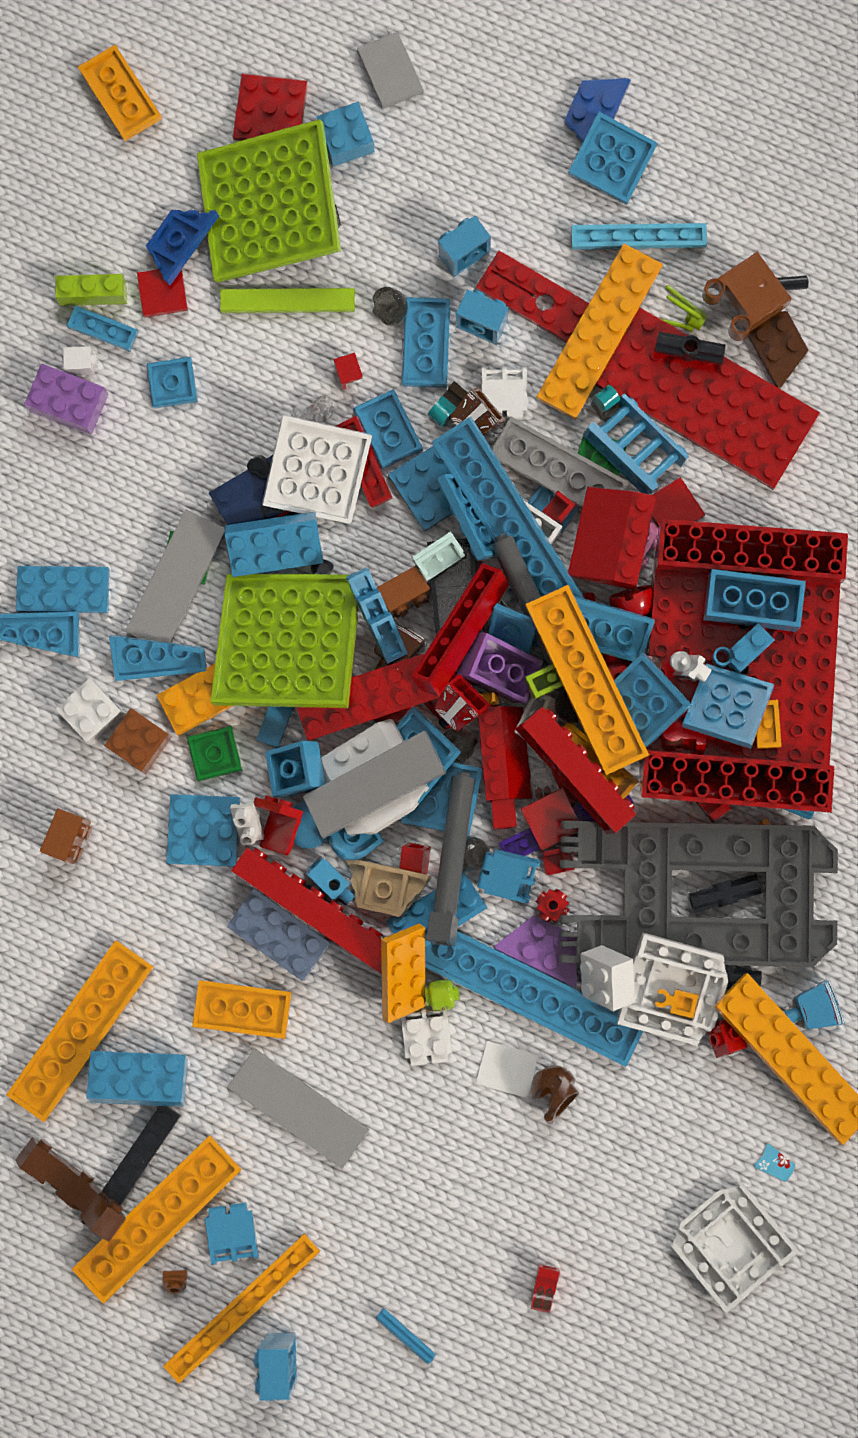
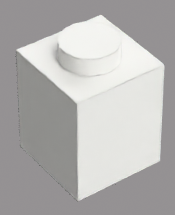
[63,346,98,376]

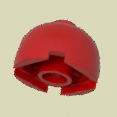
[609,585,653,616]

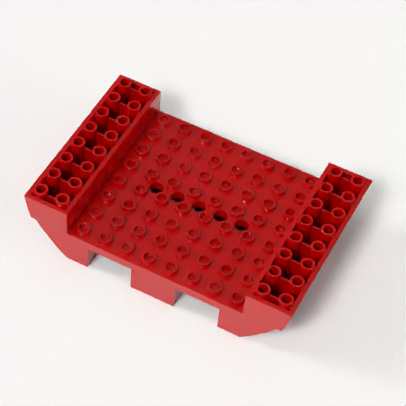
[639,519,848,813]

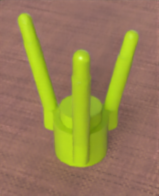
[661,285,708,332]

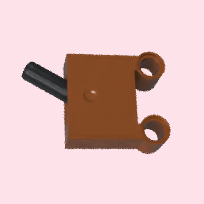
[702,251,809,341]

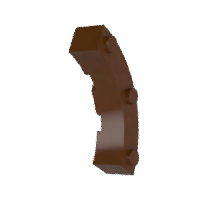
[15,1137,126,1242]

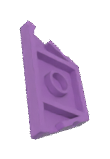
[494,915,577,987]

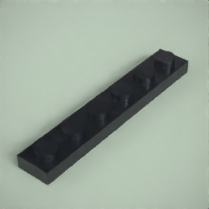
[81,1106,181,1227]

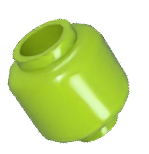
[425,979,460,1011]

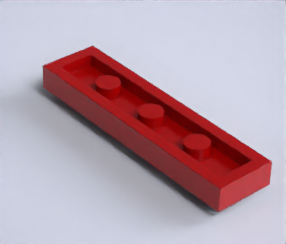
[336,416,393,508]

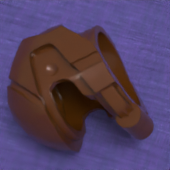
[531,1066,579,1124]

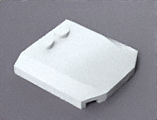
[321,719,429,836]
[617,932,728,1046]
[671,1185,799,1314]

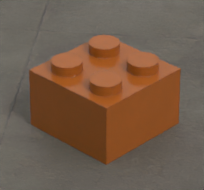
[377,565,431,619]
[104,708,172,774]
[39,808,92,864]

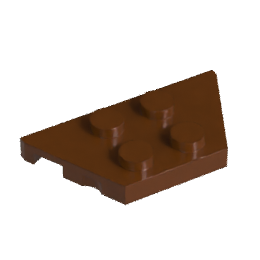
[737,311,809,389]

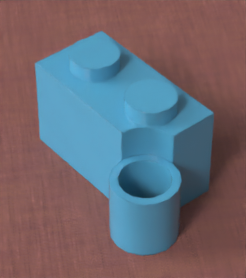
[711,623,774,673]

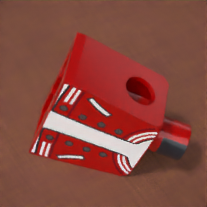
[435,674,491,731]

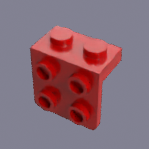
[254,795,303,855]

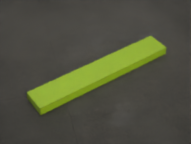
[220,288,355,313]

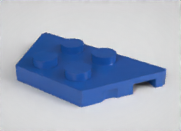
[564,78,631,144]
[146,210,219,285]

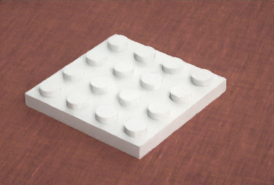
[262,414,372,524]

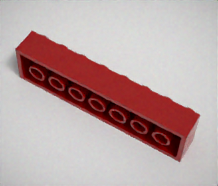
[231,847,383,974]

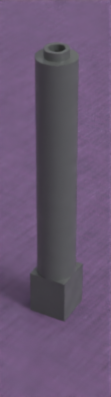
[491,533,567,696]
[426,772,475,946]

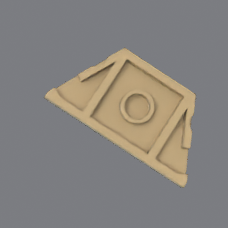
[346,860,432,917]

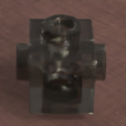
[443,727,478,764]

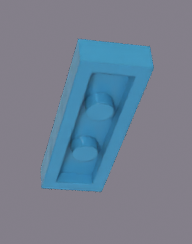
[67,305,138,352]

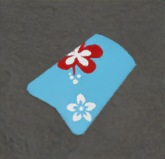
[755,1144,795,1182]

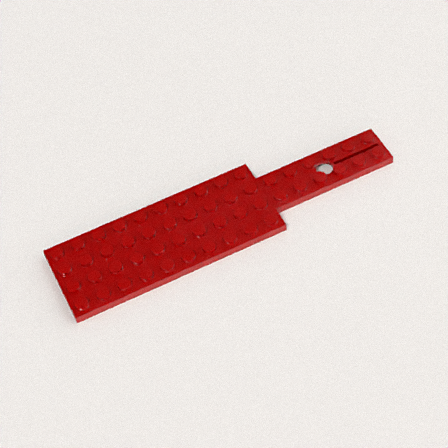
[476,250,820,490]

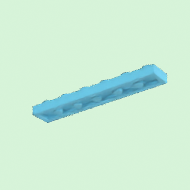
[571,223,707,250]

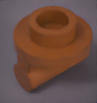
[163,1270,188,1294]

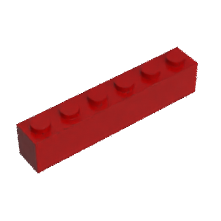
[411,563,509,697]

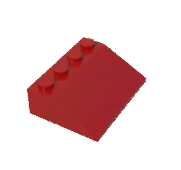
[568,487,657,591]

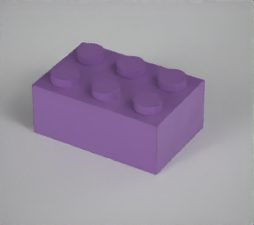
[24,363,109,435]
[457,633,543,704]

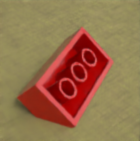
[478,706,532,803]

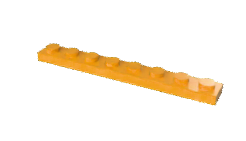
[163,1233,321,1384]

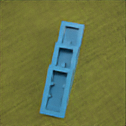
[346,567,408,664]

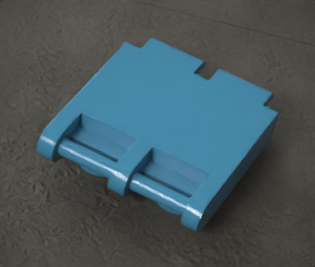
[477,849,540,903]
[205,1202,259,1265]

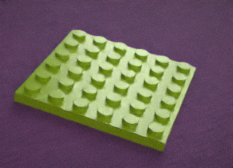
[197,119,341,283]
[211,574,359,708]

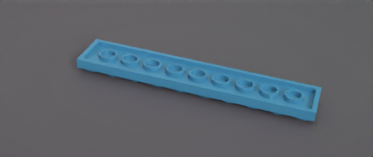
[432,417,585,599]
[425,931,643,1067]

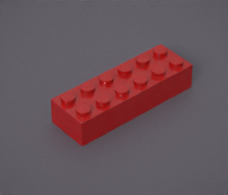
[296,653,441,741]
[515,707,637,834]

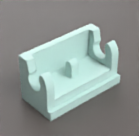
[412,532,465,582]

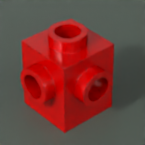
[535,888,570,923]
[707,1020,748,1058]

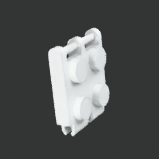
[482,367,527,420]
[401,1008,452,1066]

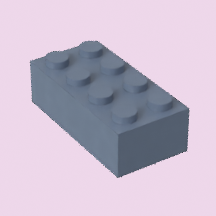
[227,889,331,981]

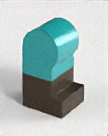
[428,381,468,427]
[591,384,621,422]

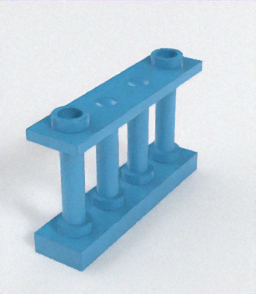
[583,393,689,495]

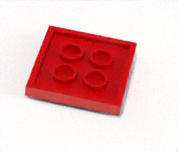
[233,74,308,141]

